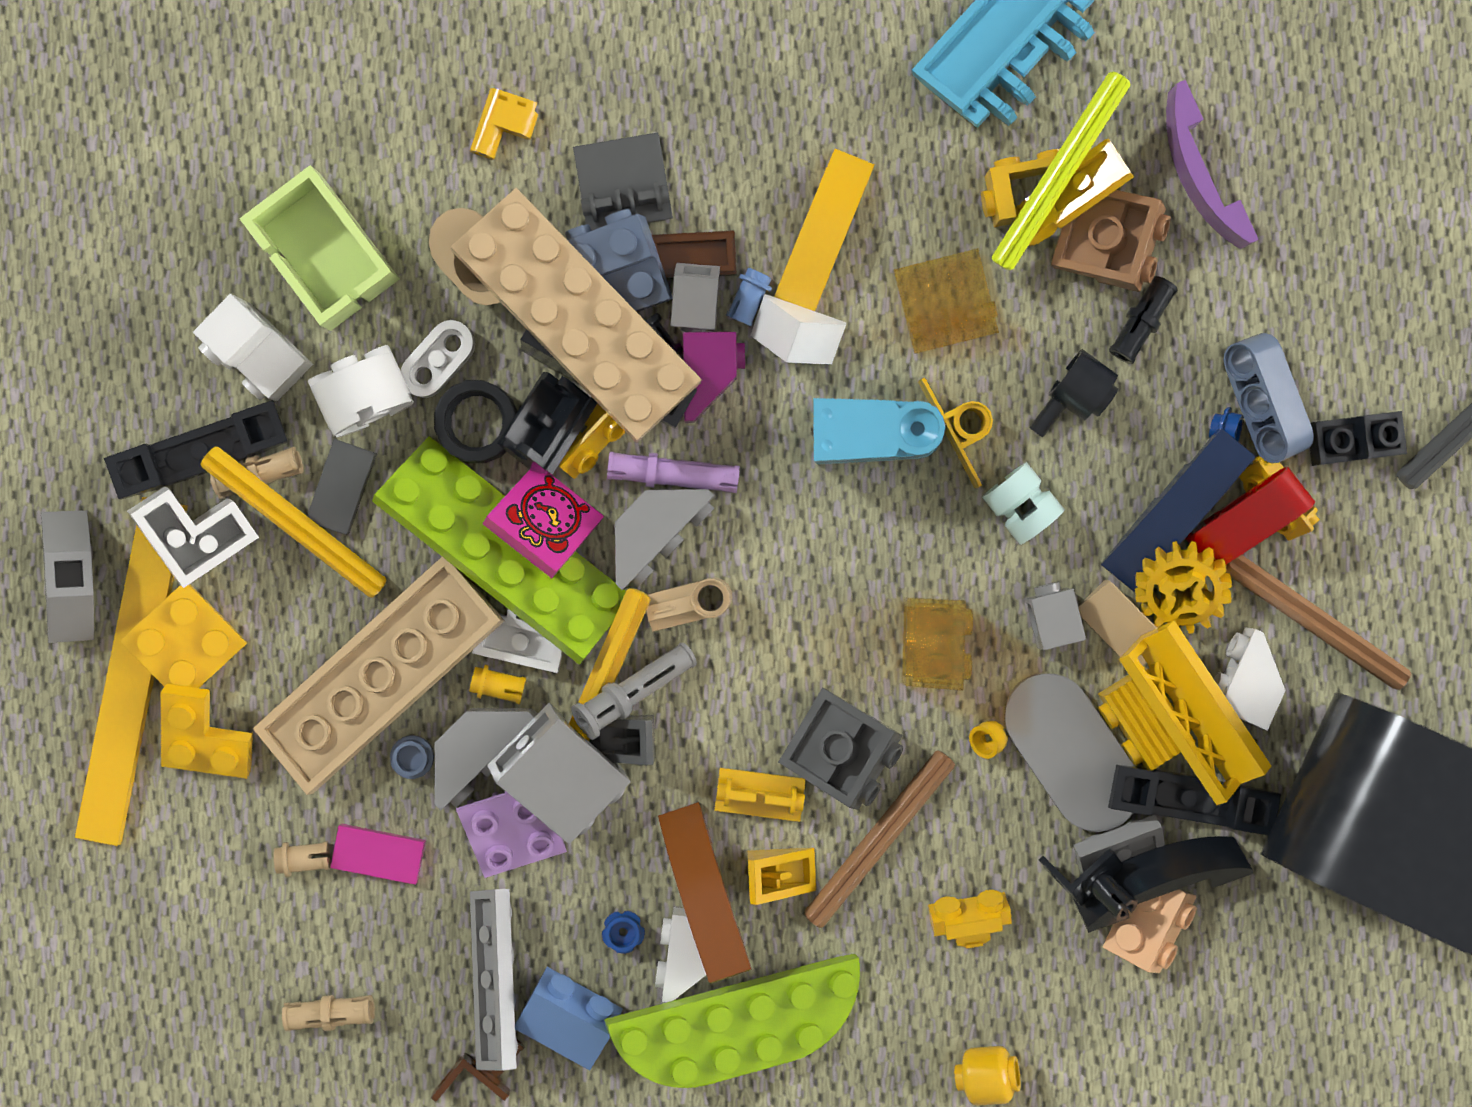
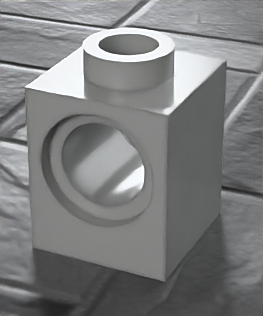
[671,263,720,332]
[1025,582,1086,650]

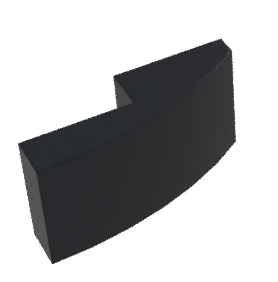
[1309,411,1407,466]

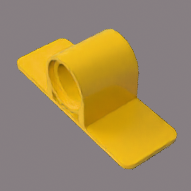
[918,378,993,488]

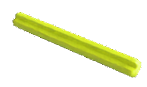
[992,71,1130,271]

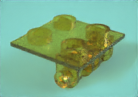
[893,248,999,354]

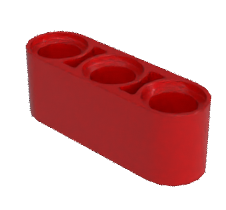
[1185,466,1316,565]

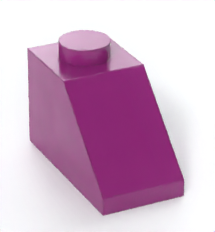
[683,332,745,423]

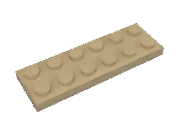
[450,188,702,443]
[252,557,505,795]

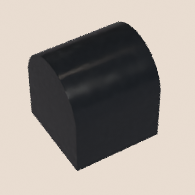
[1260,692,1472,956]

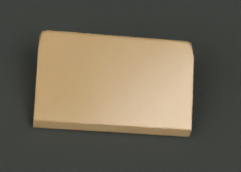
[1078,580,1157,666]

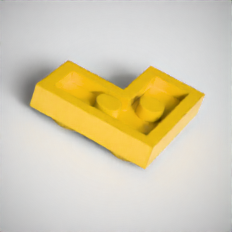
[161,684,253,779]

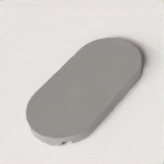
[1004,673,1134,832]

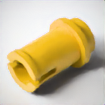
[469,664,526,705]

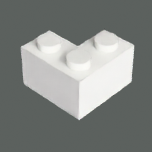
[193,294,313,401]
[127,486,259,588]

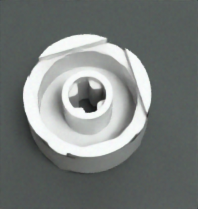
[308,345,414,437]

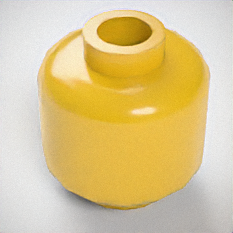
[954,1046,1021,1106]

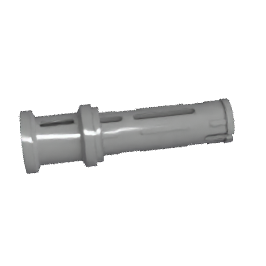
[571,643,697,740]

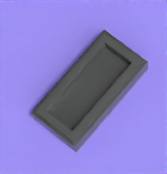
[307,439,377,535]

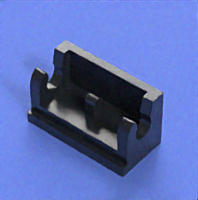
[497,372,598,475]

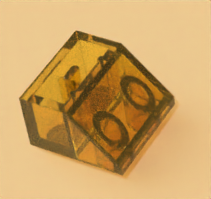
[902,597,973,690]

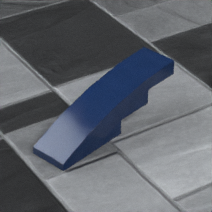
[1100,428,1256,592]

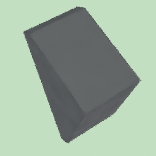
[589,715,655,765]

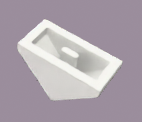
[750,294,846,364]

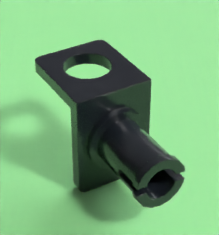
[1038,849,1138,921]

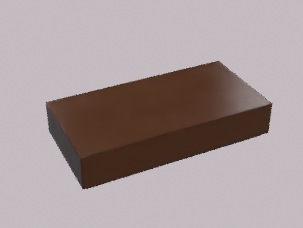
[652,230,737,279]

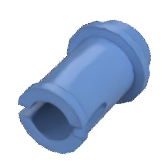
[726,268,772,326]

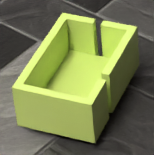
[239,165,400,331]

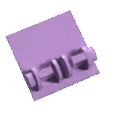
[456,791,567,878]

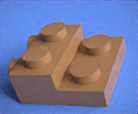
[1051,190,1171,292]

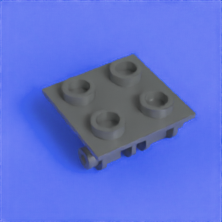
[573,132,673,230]

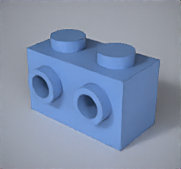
[515,967,623,1071]

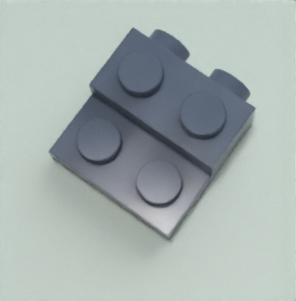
[565,209,673,312]

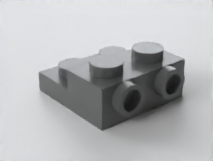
[778,688,903,810]

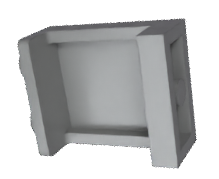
[488,703,631,844]

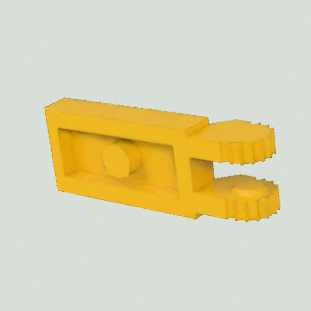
[1013,138,1134,246]

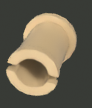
[274,841,331,877]

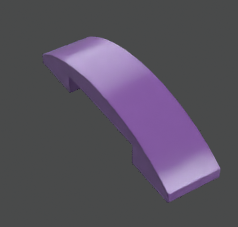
[1166,80,1259,249]

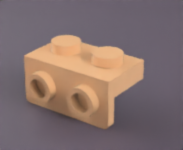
[1103,889,1197,973]

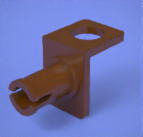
[431,1038,525,1102]

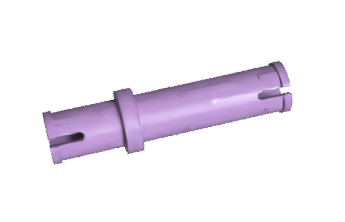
[607,452,740,493]

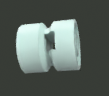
[982,462,1065,545]

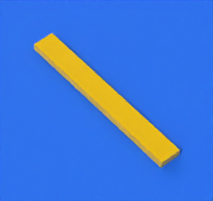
[75,497,188,846]

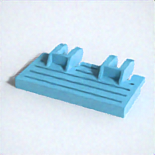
[912,0,1095,128]

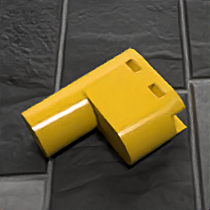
[470,88,539,160]

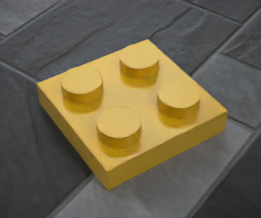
[119,584,248,688]

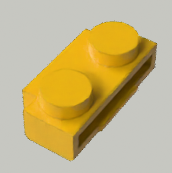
[928,890,1012,949]

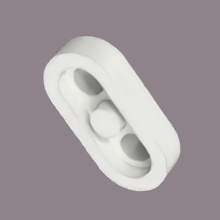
[401,320,475,398]

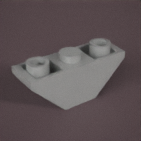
[615,489,714,590]
[41,510,94,643]
[435,708,538,811]

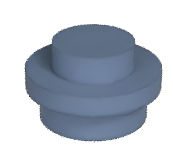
[390,735,434,779]

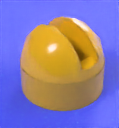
[969,721,1008,759]

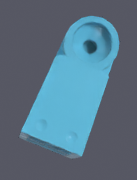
[813,398,945,464]

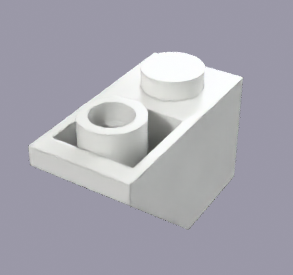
[1214,627,1286,731]
[655,907,706,1002]

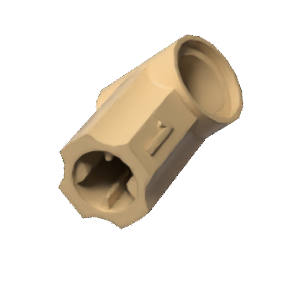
[646,577,732,632]

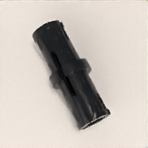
[1109,276,1178,364]

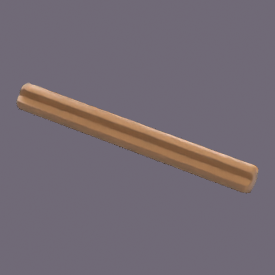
[1225,555,1411,690]
[804,750,955,928]

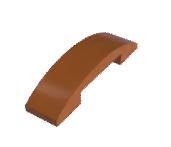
[658,802,752,984]

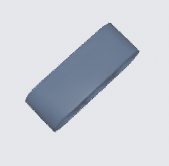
[1223,333,1314,463]

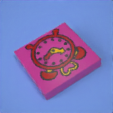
[483,470,604,579]

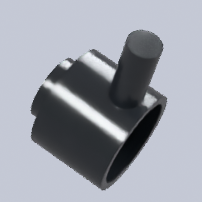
[1030,349,1119,437]

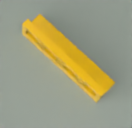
[1119,620,1272,805]

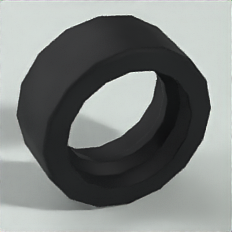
[434,380,518,463]

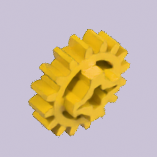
[1135,541,1232,634]

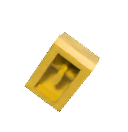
[747,848,816,905]

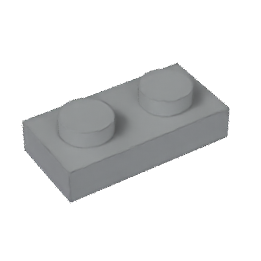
[1073,814,1165,874]

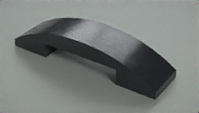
[104,400,289,500]
[1108,764,1281,836]
[1072,836,1253,933]

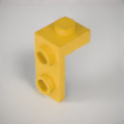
[981,149,1060,227]

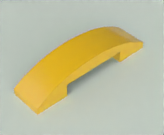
[774,148,875,311]

